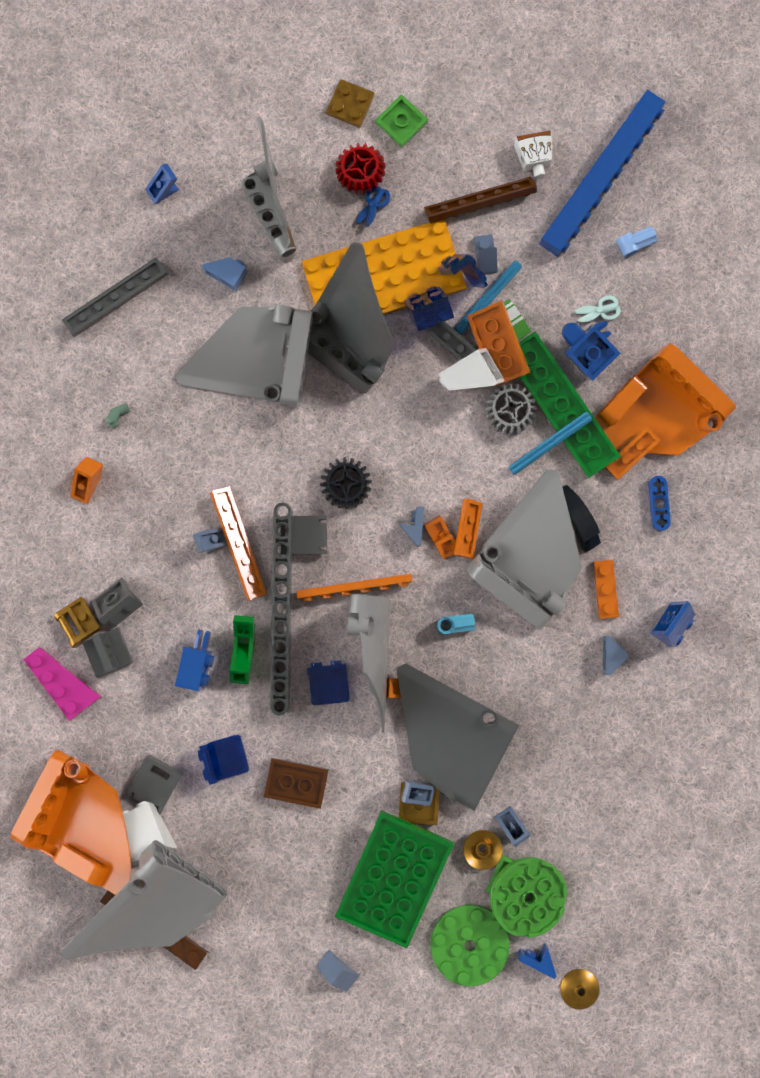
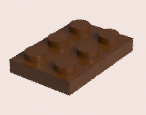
[263,758,329,809]

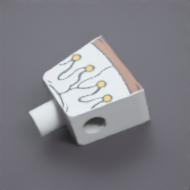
[514,130,552,179]

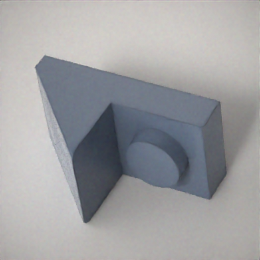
[473,234,498,275]
[399,506,424,547]
[193,527,228,553]

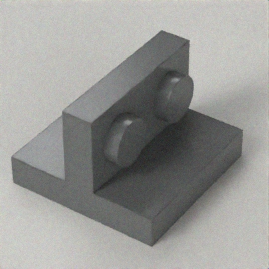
[92,577,143,628]
[82,627,134,678]

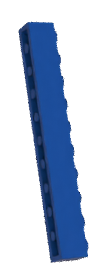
[539,89,666,257]

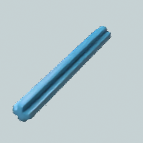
[455,261,522,335]
[509,412,592,474]

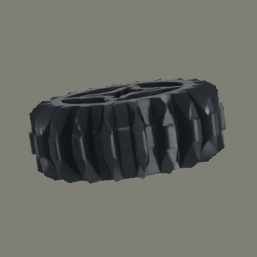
[320,457,372,509]

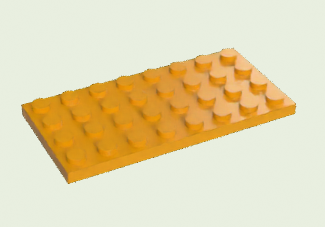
[301,219,467,315]

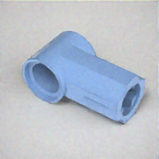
[616,227,657,258]

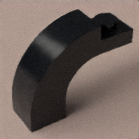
[562,485,601,553]

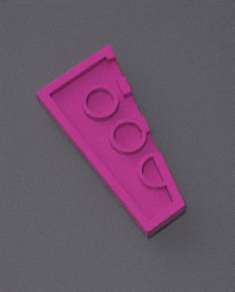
[23,647,102,721]

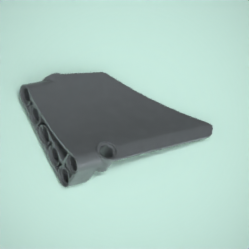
[308,242,395,393]
[397,664,519,811]

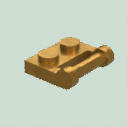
[54,596,102,648]

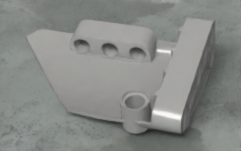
[348,594,391,733]

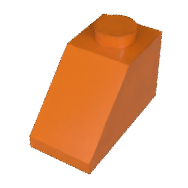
[70,457,103,505]

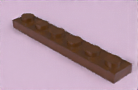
[424,176,537,223]
[100,890,208,970]

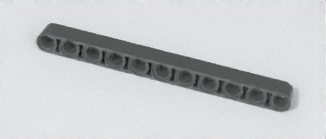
[270,502,293,716]

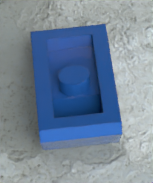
[145,164,179,204]
[517,944,557,979]

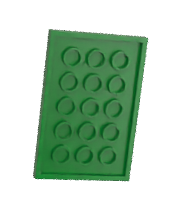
[335,810,454,948]

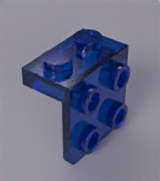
[438,254,488,288]
[307,660,350,705]
[198,734,249,785]

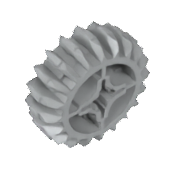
[485,383,537,435]

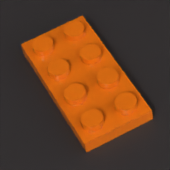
[467,301,530,387]

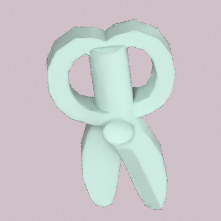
[575,295,621,323]

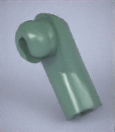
[106,403,130,428]

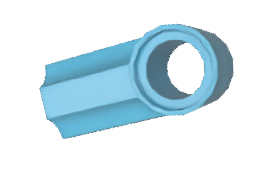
[435,614,475,635]

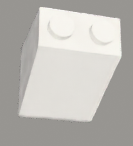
[439,348,505,391]
[123,801,177,866]

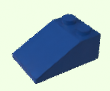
[650,601,695,647]

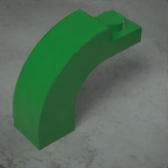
[229,615,255,685]

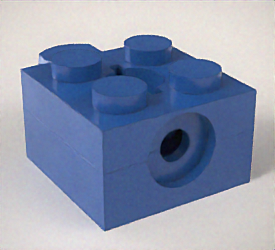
[561,322,621,381]
[175,629,214,691]

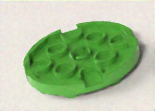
[490,857,567,938]
[430,904,509,986]

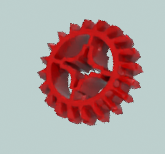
[335,143,386,195]

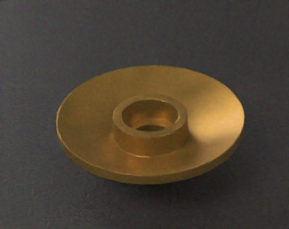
[463,830,503,870]
[560,969,599,1010]

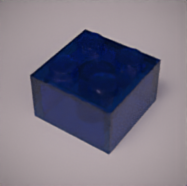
[404,286,454,332]

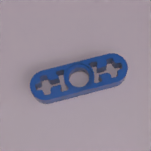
[648,476,671,531]

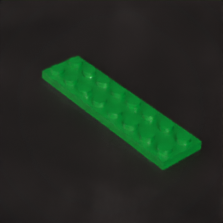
[519,331,621,478]

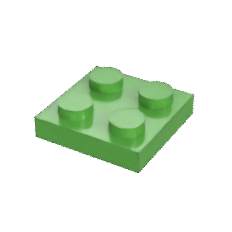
[375,94,428,148]

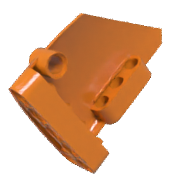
[594,343,736,455]
[10,750,133,895]

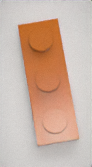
[605,427,661,480]
[454,498,483,559]
[593,560,619,619]

